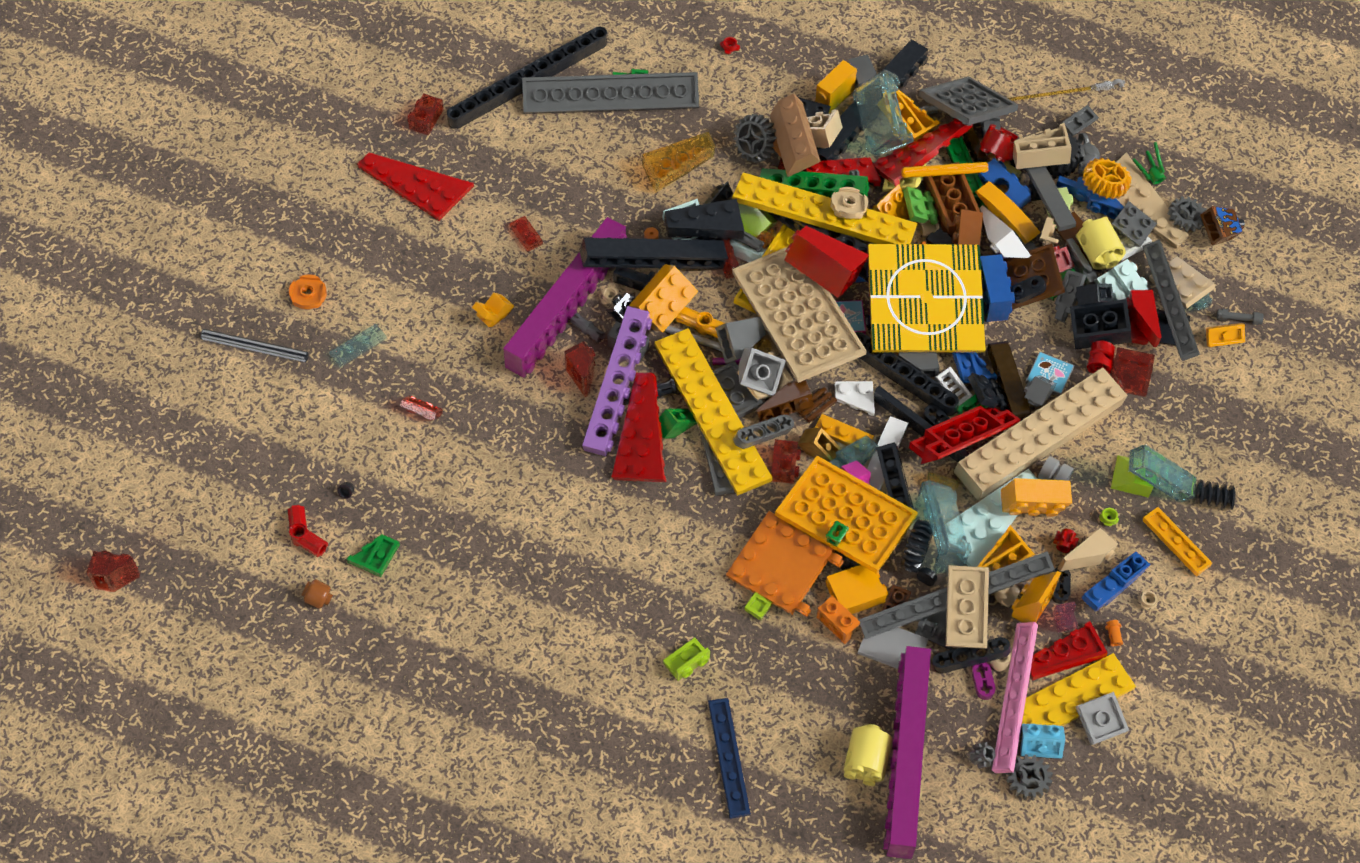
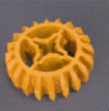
[1082,158,1132,200]

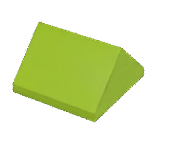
[738,204,778,238]

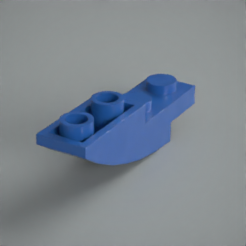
[1056,176,1124,219]
[1081,551,1151,612]

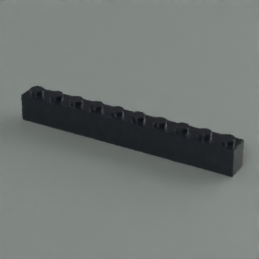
[816,39,928,161]

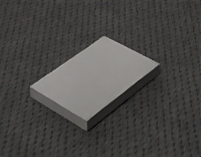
[857,628,928,669]

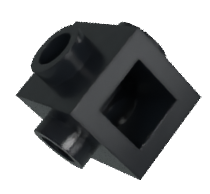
[606,293,635,323]

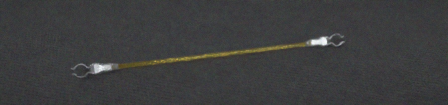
[919,79,1125,116]

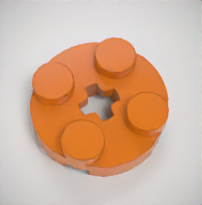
[289,274,327,309]

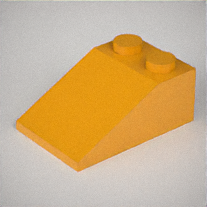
[1011,571,1061,623]

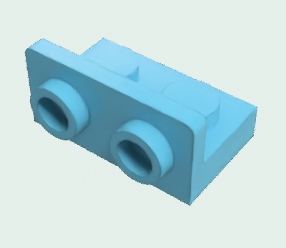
[1020,724,1066,758]

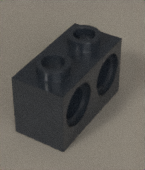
[1075,283,1114,305]

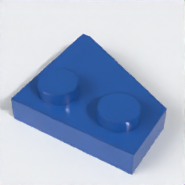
[952,352,997,384]

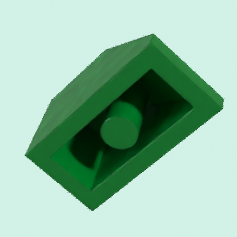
[659,409,697,439]

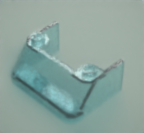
[915,480,972,574]

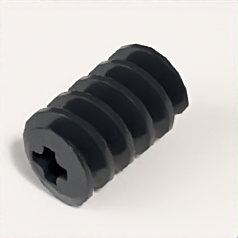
[1193,479,1236,510]

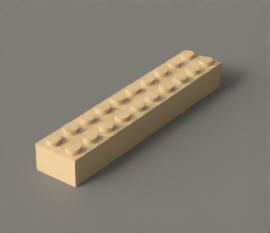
[954,368,1128,501]

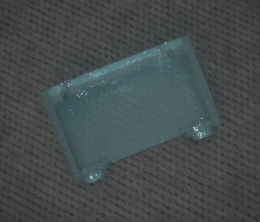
[853,70,914,156]

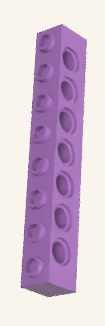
[582,306,652,456]

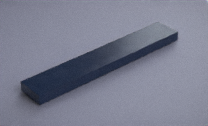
[708,698,751,819]

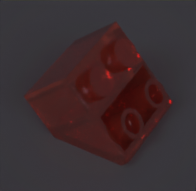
[86,551,140,592]

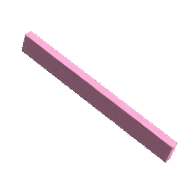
[992,622,1038,773]

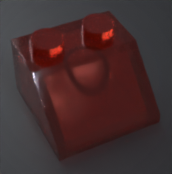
[564,341,596,397]
[1111,347,1155,397]

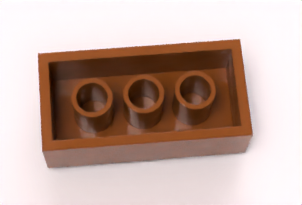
[923,162,983,238]

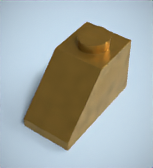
[797,427,844,466]

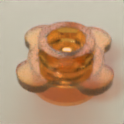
[759,229,775,249]

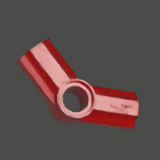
[287,505,328,558]

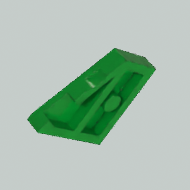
[347,534,400,577]

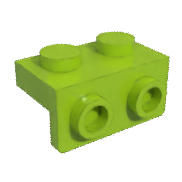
[663,637,710,681]

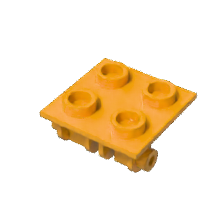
[872,185,909,220]

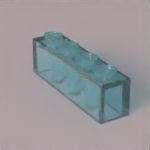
[1129,445,1197,502]

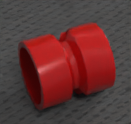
[1087,341,1115,374]

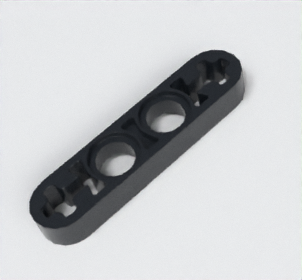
[932,637,1011,673]

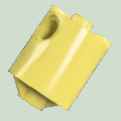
[1076,217,1126,270]
[843,724,893,786]

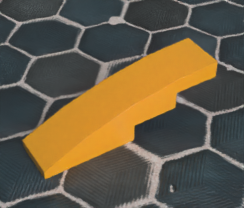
[975,181,1041,244]

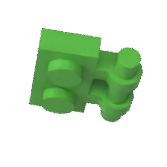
[903,187,938,225]

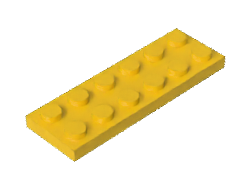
[1021,653,1136,726]

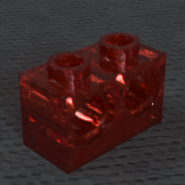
[407,93,444,136]
[771,439,801,484]

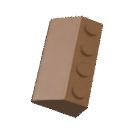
[770,93,821,177]

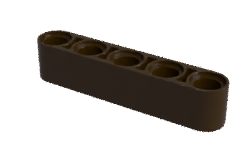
[987,341,1031,421]

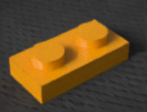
[1206,323,1245,347]

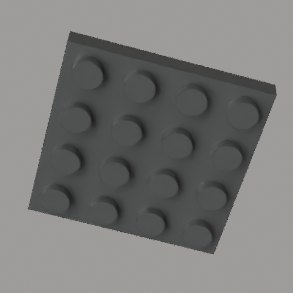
[918,76,1018,126]

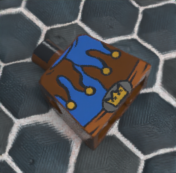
[1200,206,1245,246]

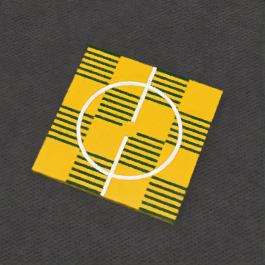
[868,244,986,352]

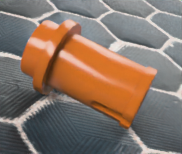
[1105,620,1123,647]

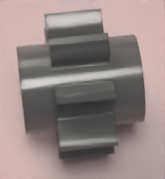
[969,742,995,769]

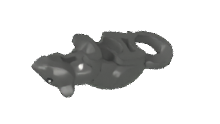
[1077,133,1100,174]

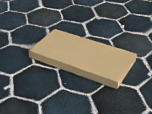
[945,565,989,649]

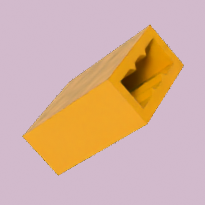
[815,60,857,114]
[826,565,888,614]

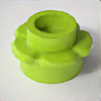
[1099,508,1119,526]

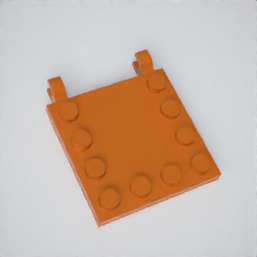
[726,511,844,617]

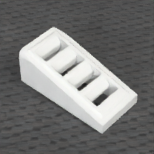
[934,367,972,407]

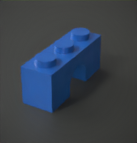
[978,158,1031,209]

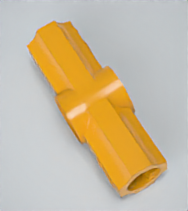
[676,307,725,338]

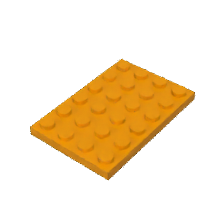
[775,456,918,574]

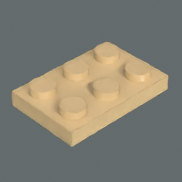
[1149,256,1215,309]

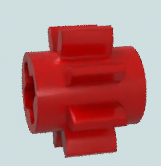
[1053,528,1079,553]

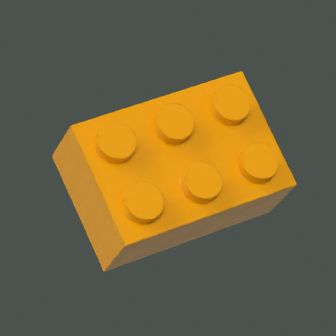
[629,264,698,333]
[1001,478,1072,517]

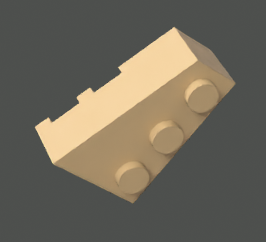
[1013,123,1071,169]

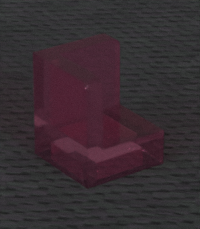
[1052,602,1078,632]

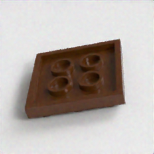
[1003,243,1065,310]

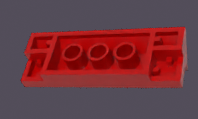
[909,406,1021,464]

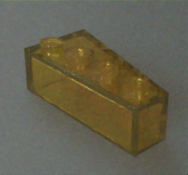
[642,132,715,193]

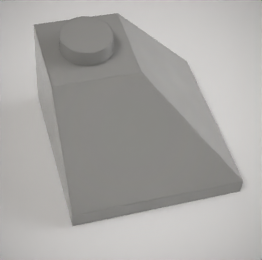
[739,348,786,396]

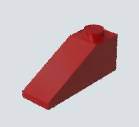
[1126,290,1162,347]

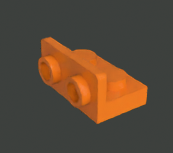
[816,596,860,644]

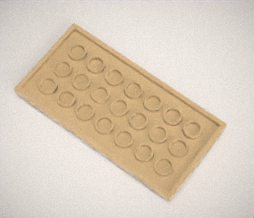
[732,247,866,383]

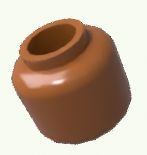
[301,579,333,609]

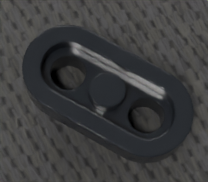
[1010,276,1047,303]

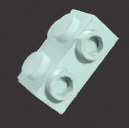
[1094,259,1148,301]

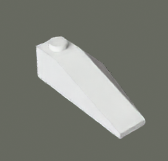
[980,205,1031,258]

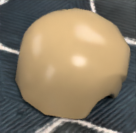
[994,585,1020,607]

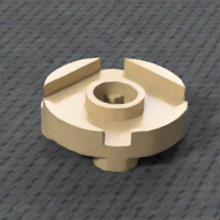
[831,187,868,219]

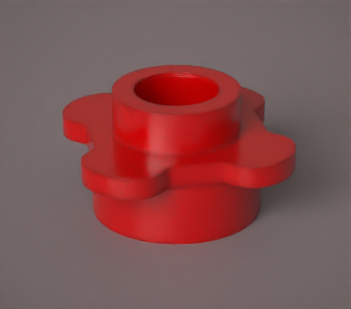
[720,37,740,55]

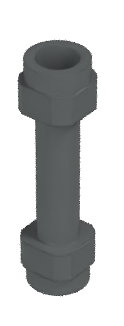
[1217,308,1264,325]

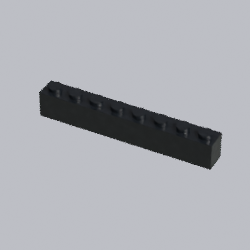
[579,237,728,269]

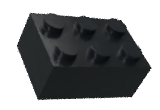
[1070,299,1132,350]

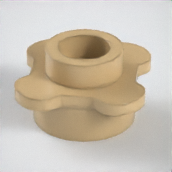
[601,287,619,305]

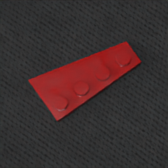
[803,157,881,186]
[1030,621,1108,681]

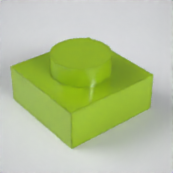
[744,592,772,620]

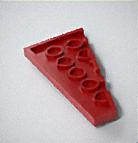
[873,118,973,187]
[357,152,474,221]
[611,372,666,483]

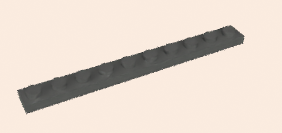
[858,551,1055,639]

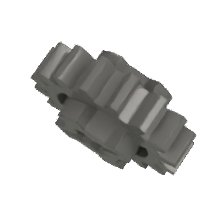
[1167,196,1207,232]
[1006,754,1053,801]

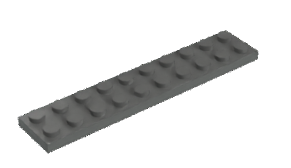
[522,72,699,114]

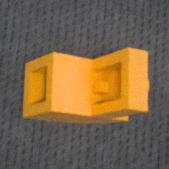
[472,292,514,327]

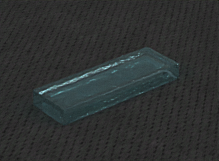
[329,324,387,368]

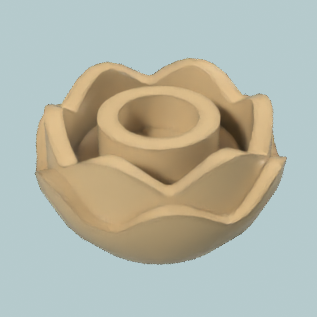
[988,647,1011,672]

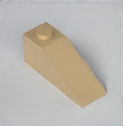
[1058,528,1118,571]

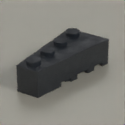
[664,199,744,241]

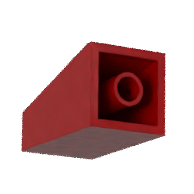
[784,226,869,298]

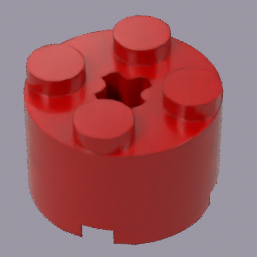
[980,124,1018,162]

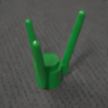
[1132,142,1166,185]

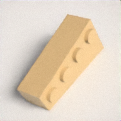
[769,109,843,148]

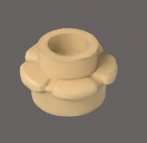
[1138,591,1158,610]

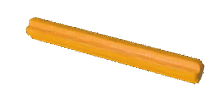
[901,162,988,178]

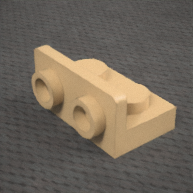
[1039,217,1059,247]

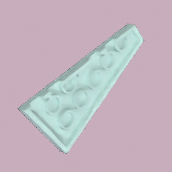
[938,469,1037,567]

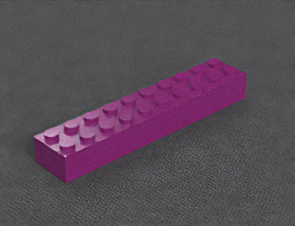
[503,217,627,378]
[883,646,931,859]

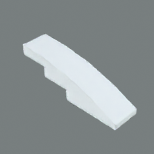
[867,416,908,491]

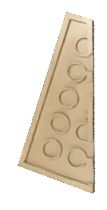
[1116,152,1188,249]

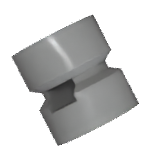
[1038,456,1074,481]

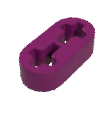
[972,663,995,700]

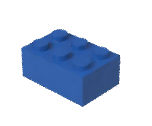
[980,254,1015,322]

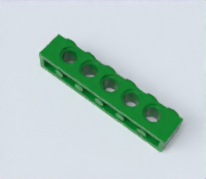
[760,168,869,204]

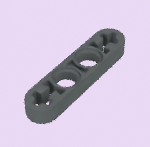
[733,415,794,449]

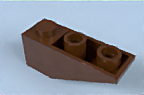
[757,380,814,422]

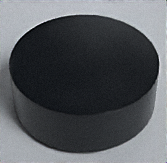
[917,567,937,586]

